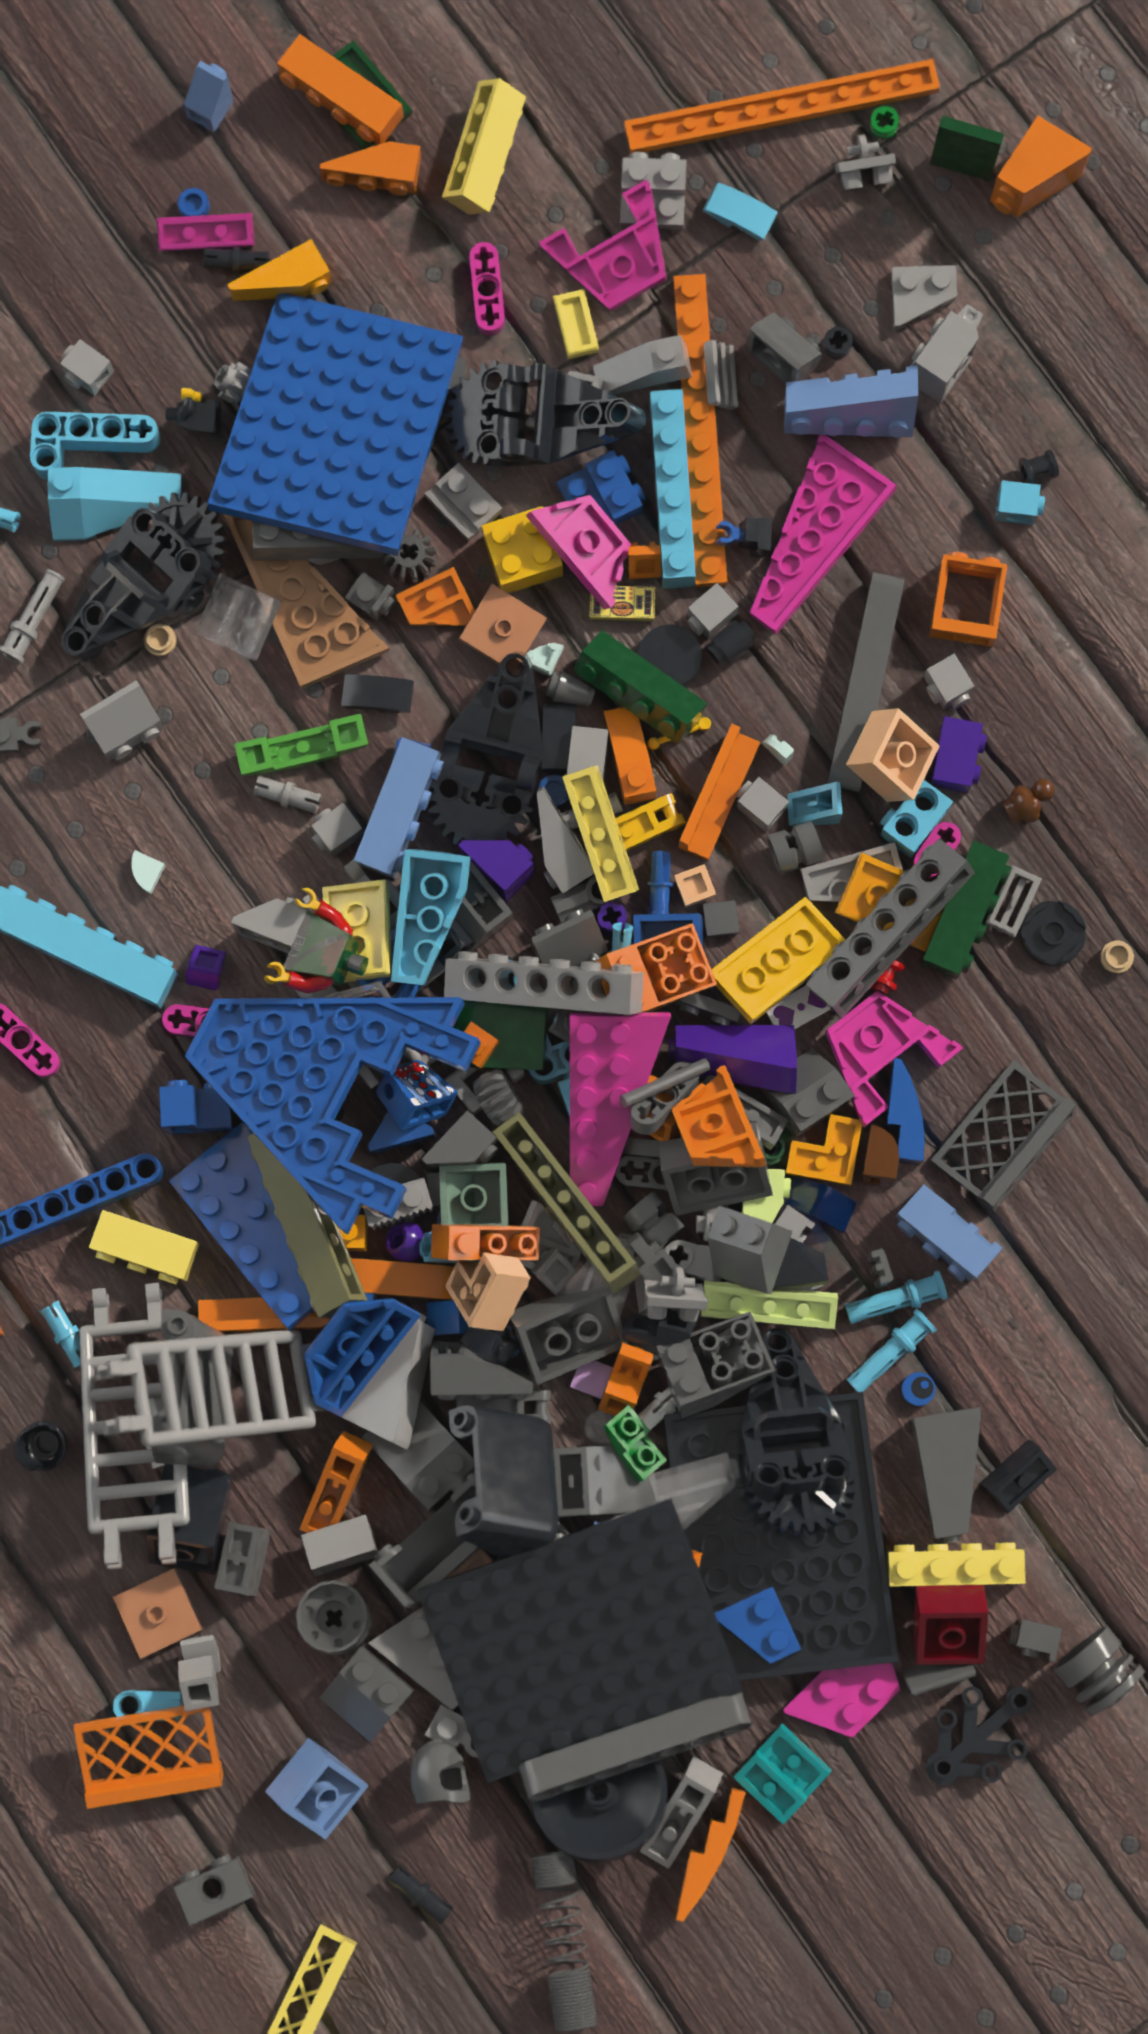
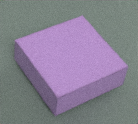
[570,1360,613,1399]

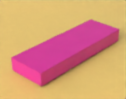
[156,213,255,251]

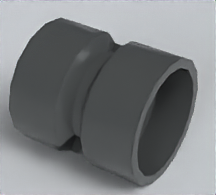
[767,821,824,875]
[622,1191,685,1247]

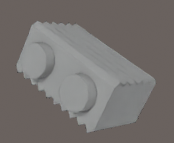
[363,1177,434,1231]

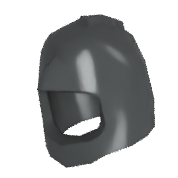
[409,1740,471,1804]

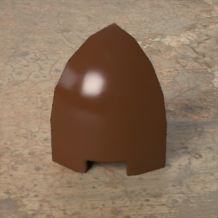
[863,1124,899,1186]

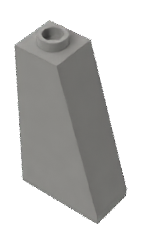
[342,1313,435,1450]

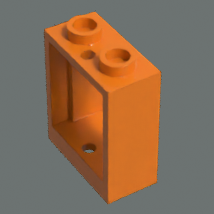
[929,552,1008,647]

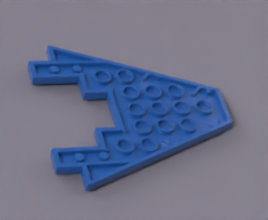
[185,997,481,1234]

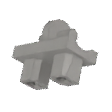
[834,135,896,190]
[643,1267,708,1322]

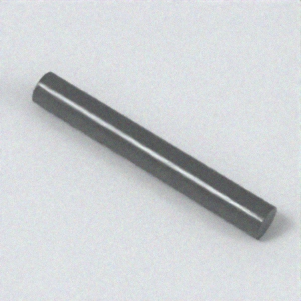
[620,1058,710,1108]

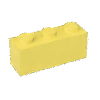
[89,1210,200,1285]

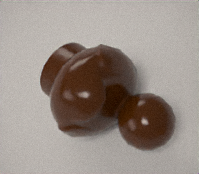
[1002,779,1055,824]

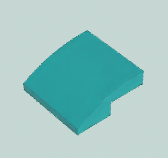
[733,1723,832,1825]

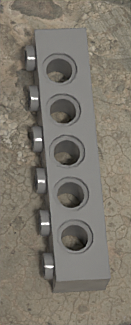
[444,951,644,1015]

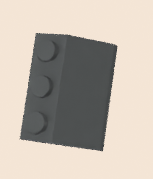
[658,1122,773,1216]

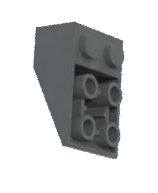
[656,1311,775,1418]
[430,1341,533,1400]
[553,1446,656,1517]

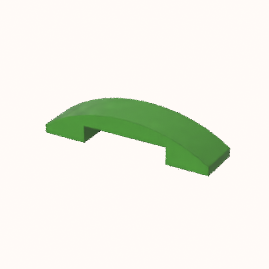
[235,714,369,776]

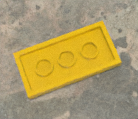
[711,896,845,1024]

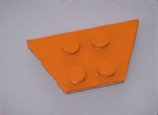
[671,1065,766,1167]

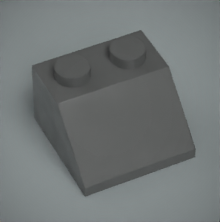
[747,312,822,384]
[760,1048,855,1138]
[422,1110,498,1171]
[708,1206,793,1295]
[320,1646,414,1742]

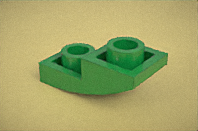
[603,1405,667,1483]

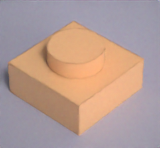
[674,864,716,908]

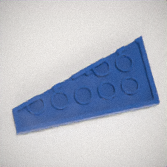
[169,1121,314,1330]

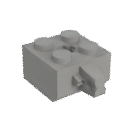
[910,304,983,404]

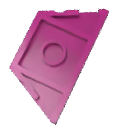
[526,495,631,610]
[782,1663,901,1738]

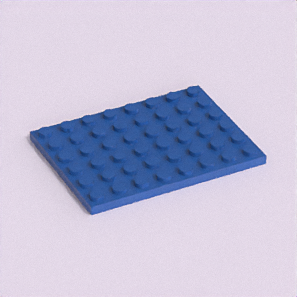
[208,294,463,556]

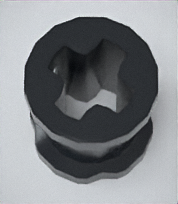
[1019,449,1059,484]

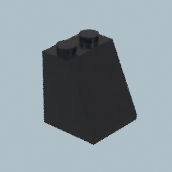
[147,1464,231,1575]

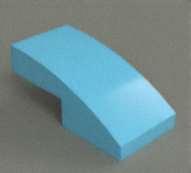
[703,182,778,242]

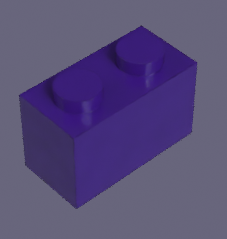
[930,716,987,793]

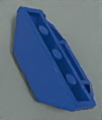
[304,1299,420,1417]

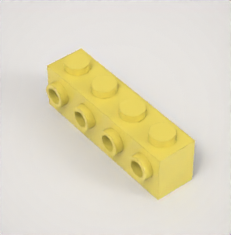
[442,78,526,215]
[885,1543,1026,1586]

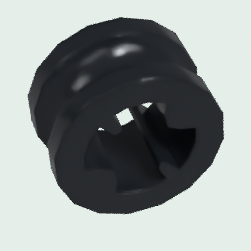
[823,326,853,359]

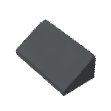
[902,1664,976,1696]

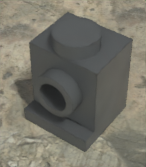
[1008,1619,1062,1662]

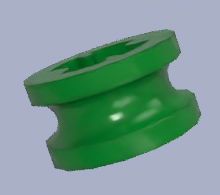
[870,106,899,139]

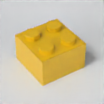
[481,506,563,593]

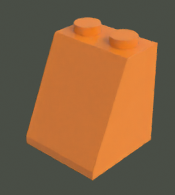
[990,116,1092,217]

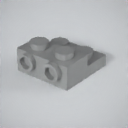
[620,152,686,230]

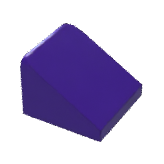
[186,945,227,990]

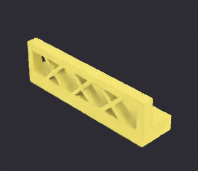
[562,765,639,902]
[267,1924,357,2034]

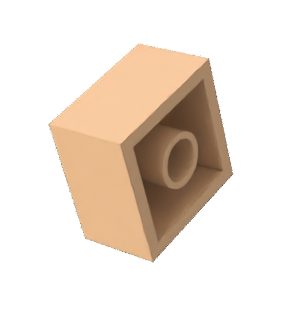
[846,708,939,802]

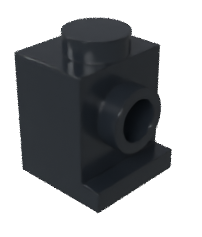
[461,1326,519,1366]

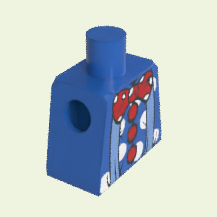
[376,1060,458,1130]

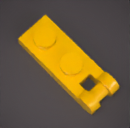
[616,793,686,851]

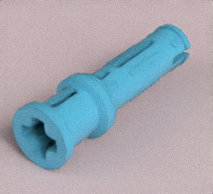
[845,1270,948,1324]
[846,1308,937,1392]

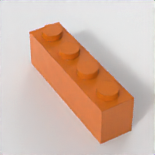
[277,34,404,144]

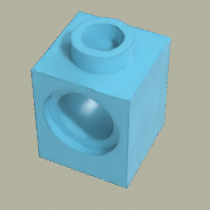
[995,480,1045,525]

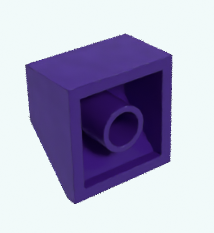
[458,840,534,903]

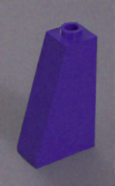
[669,1025,797,1093]

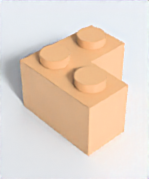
[445,1253,530,1331]

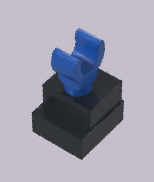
[715,517,772,558]

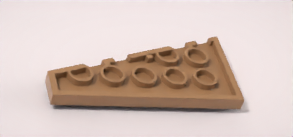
[224,514,390,689]

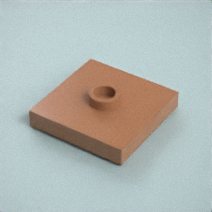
[458,584,547,674]
[113,1568,203,1659]

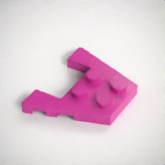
[539,179,667,312]
[825,991,963,1127]

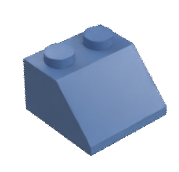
[265,1738,369,1839]

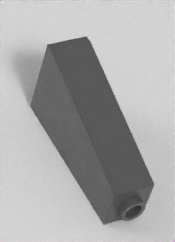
[911,1407,981,1544]

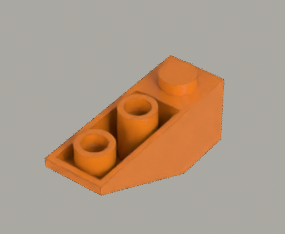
[320,141,421,195]
[431,1224,540,1260]

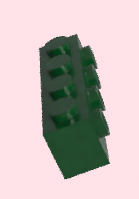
[573,630,707,745]
[920,840,1012,980]

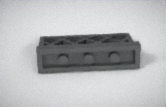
[931,1060,1076,1213]

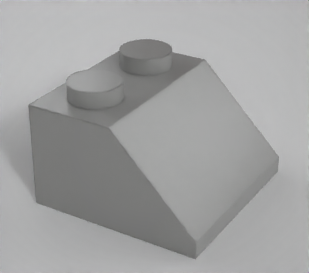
[80,680,164,761]
[231,897,307,954]

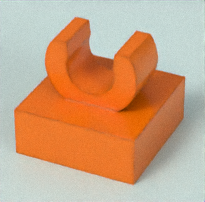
[628,541,661,579]
[464,1022,500,1068]

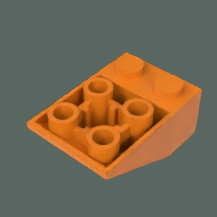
[595,923,717,1013]

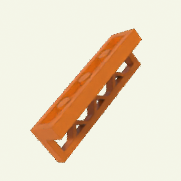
[678,724,760,861]
[198,1297,331,1333]

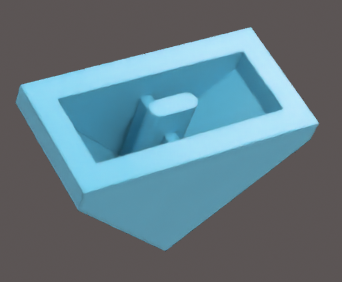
[787,782,842,826]

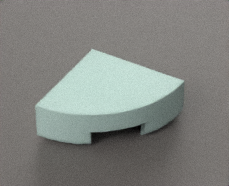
[521,643,564,677]
[762,734,794,766]
[132,850,165,894]

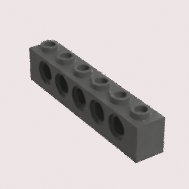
[806,838,975,1018]

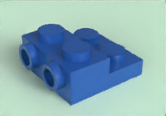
[556,450,645,525]

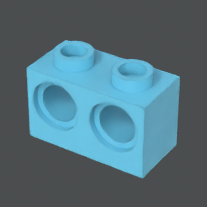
[880,780,953,858]

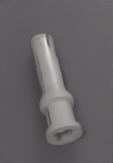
[0,569,65,665]

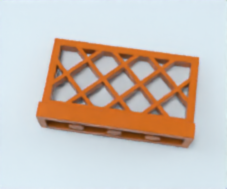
[73,1706,224,1809]

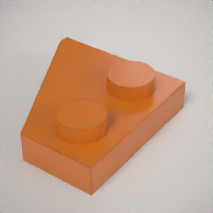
[395,567,475,626]

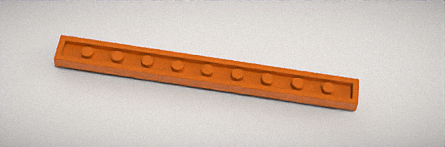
[624,59,940,154]
[673,274,727,587]

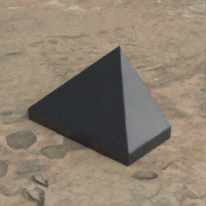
[772,1238,829,1291]

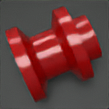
[870,960,905,995]

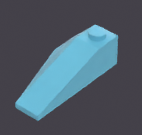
[48,467,181,541]
[391,849,470,985]

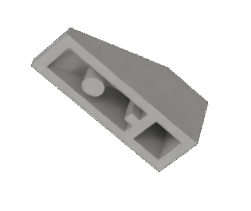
[593,335,692,395]
[537,786,594,893]
[640,1756,723,1869]

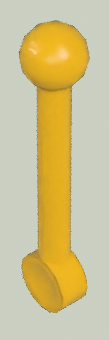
[647,717,711,750]

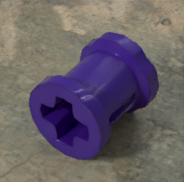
[597,902,627,936]

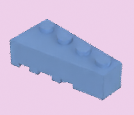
[784,365,918,438]
[354,737,444,880]

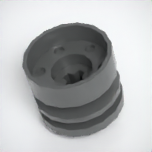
[296,1580,372,1656]
[1052,1625,1145,1716]

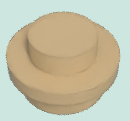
[144,624,177,656]
[1100,940,1134,974]

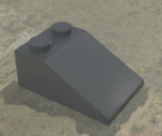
[509,1286,629,1385]
[362,1400,475,1511]

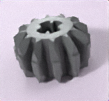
[382,529,437,584]
[473,1069,524,1126]

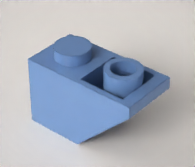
[184,61,234,132]

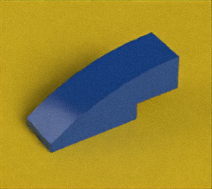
[885,1058,925,1165]

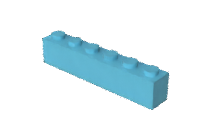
[650,389,696,589]
[0,885,178,1009]

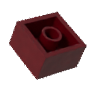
[913,1585,989,1665]

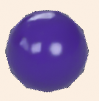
[386,1221,425,1263]

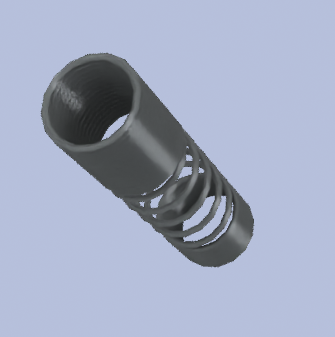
[531,1851,598,2032]

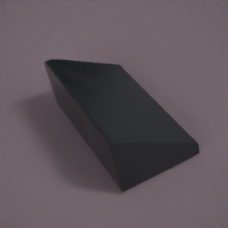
[981,1440,1057,1514]

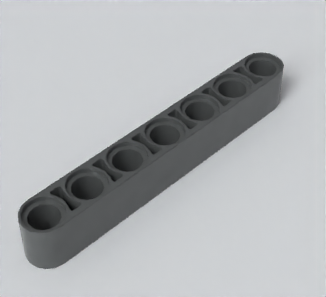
[827,572,905,792]
[519,1692,752,1801]

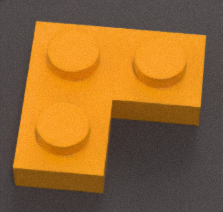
[785,1114,862,1186]

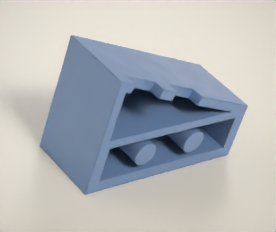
[895,1184,1003,1283]

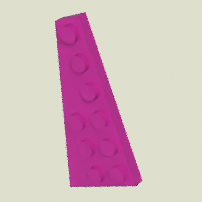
[750,434,897,635]
[570,1012,671,1206]

